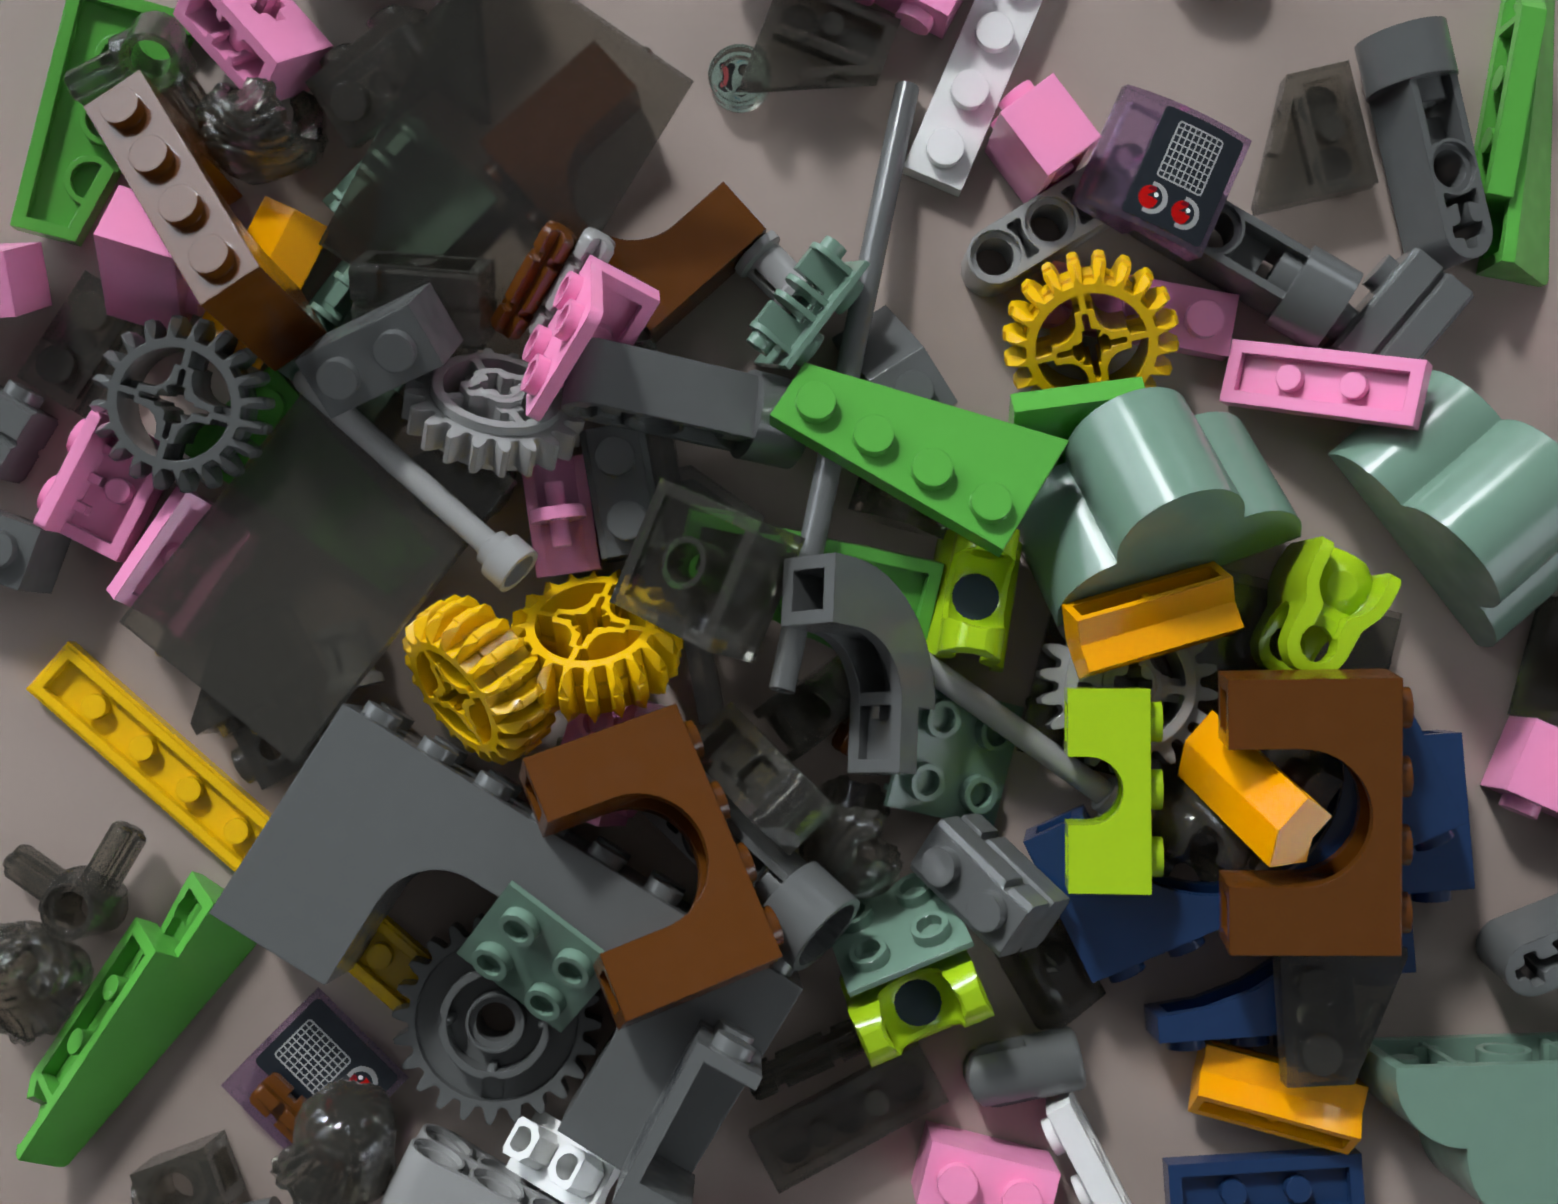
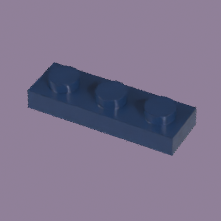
[1162,1147,1365,1204]

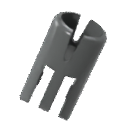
[963,1026,1087,1107]

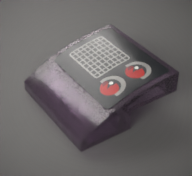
[1070,84,1252,261]
[221,987,409,1177]

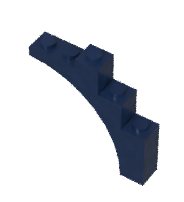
[1144,730,1475,1069]

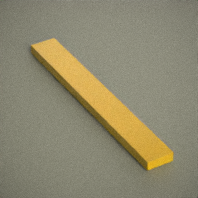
[26,641,432,1010]

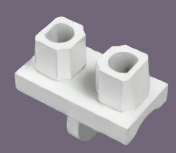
[503,1111,621,1204]

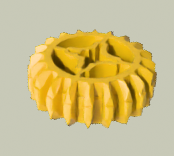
[1002,249,1179,391]
[510,569,684,724]
[402,594,556,766]

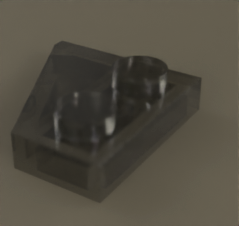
[1251,60,1379,216]

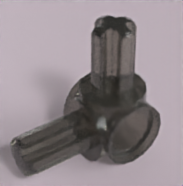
[64,11,224,138]
[2,820,146,941]

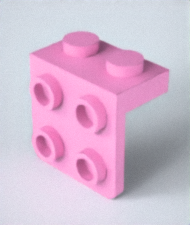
[520,254,660,422]

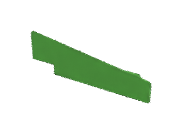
[1474,0,1555,287]
[16,871,257,1167]

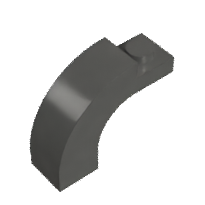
[781,552,935,775]

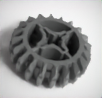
[89,315,276,493]

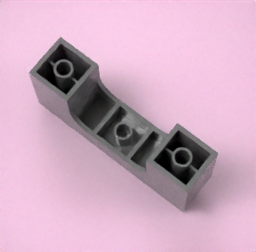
[209,700,803,1173]

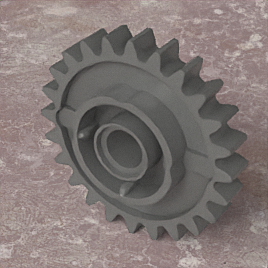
[392,913,602,1125]

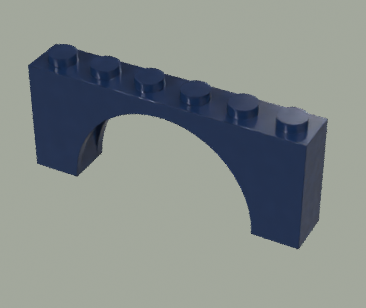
[1023,716,1468,984]

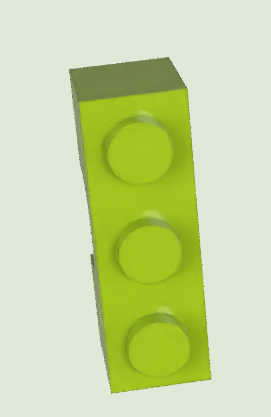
[1064,687,1164,895]

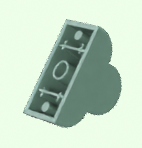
[1328,370,1558,647]
[1017,387,1302,626]
[1352,1032,1558,1204]

